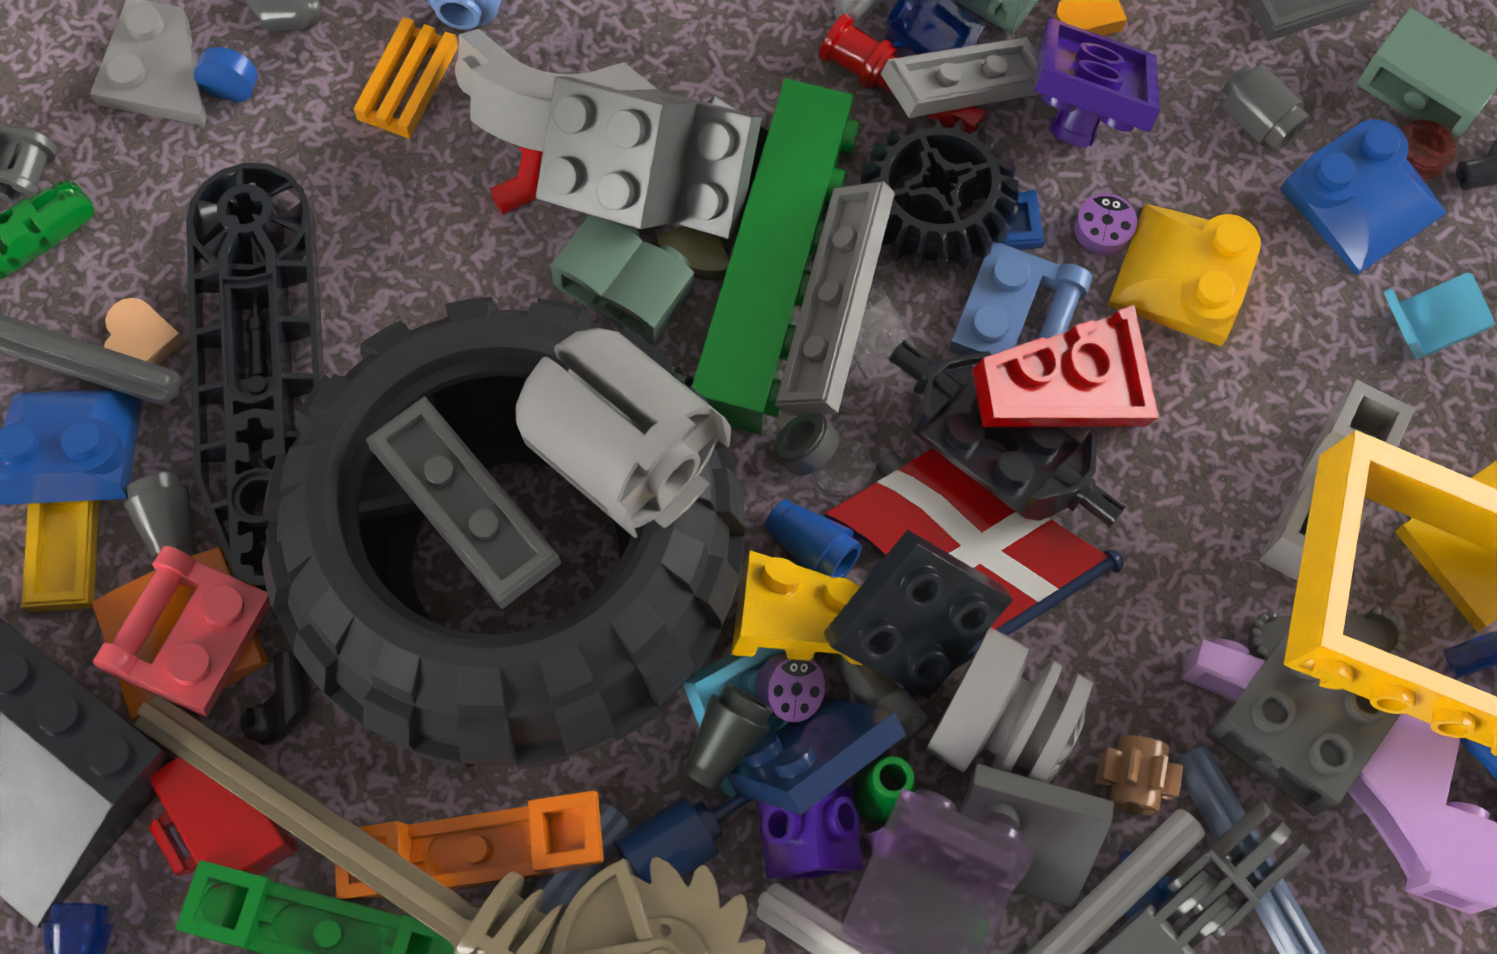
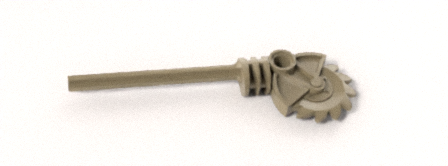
[134,695,766,954]

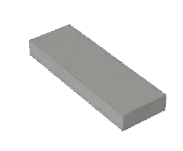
[881,37,1040,118]

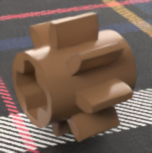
[1095,735,1184,815]

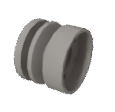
[925,627,1093,783]

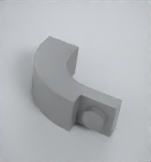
[455,29,658,152]

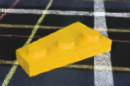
[731,550,863,665]

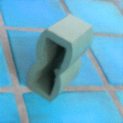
[551,214,694,346]

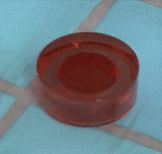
[1401,120,1456,179]

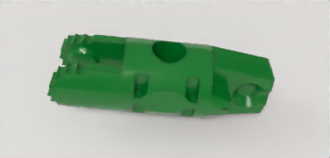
[0,179,95,280]

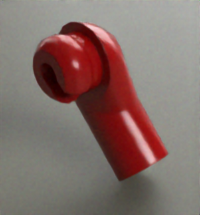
[489,146,543,215]

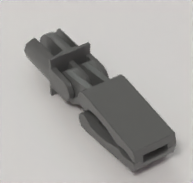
[1090,799,1311,954]

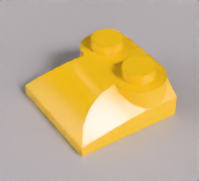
[1108,203,1261,347]

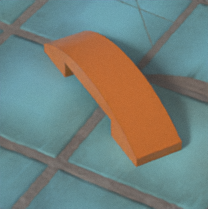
[335,791,604,901]

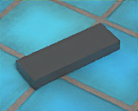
[366,396,561,609]

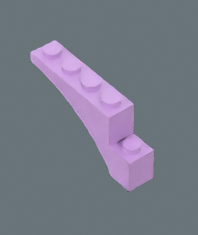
[1181,638,1497,914]

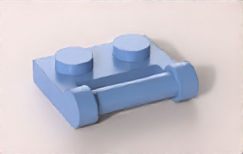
[949,240,1093,355]

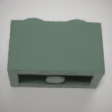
[1357,7,1497,146]

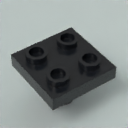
[823,529,1013,699]

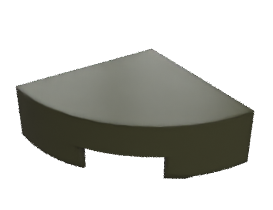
[655,226,729,280]

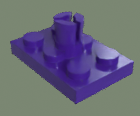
[1034,17,1160,148]

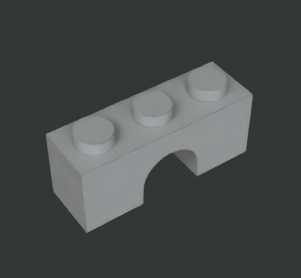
[1259,379,1416,581]

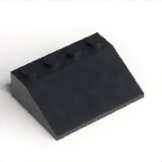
[0,617,174,928]

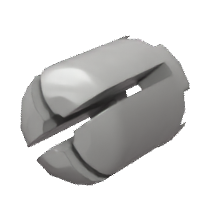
[516,328,731,538]

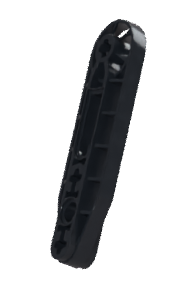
[186,163,325,592]

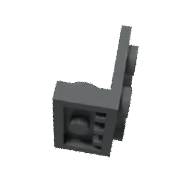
[1205,627,1401,817]

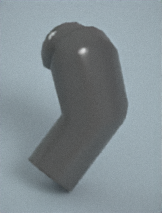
[243,0,322,32]

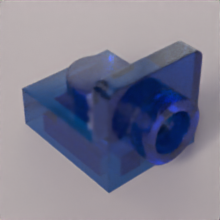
[883,0,984,55]

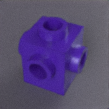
[758,786,863,880]

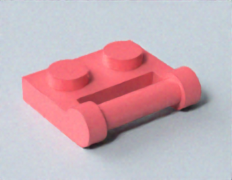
[93,546,271,717]

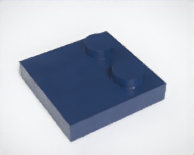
[727,696,906,815]

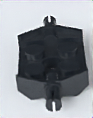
[889,340,1127,528]

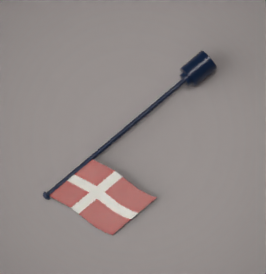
[613,448,1124,884]

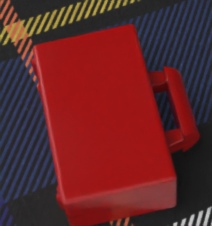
[149,732,297,888]

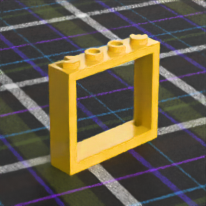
[1283,430,1497,757]

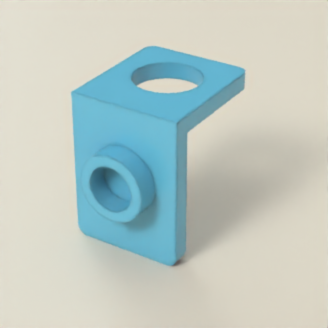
[1383,273,1495,360]

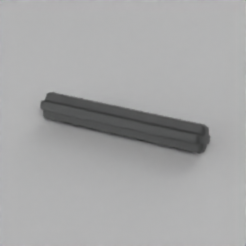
[0,314,182,406]

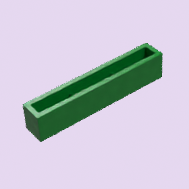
[692,78,860,435]

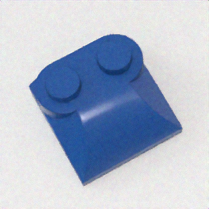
[1280,119,1447,275]
[0,389,142,505]

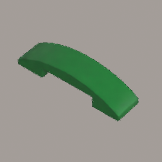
[175,860,454,954]

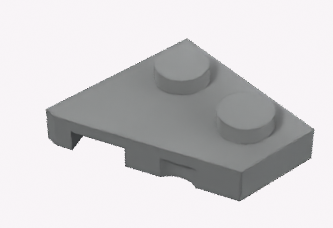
[90,0,207,126]

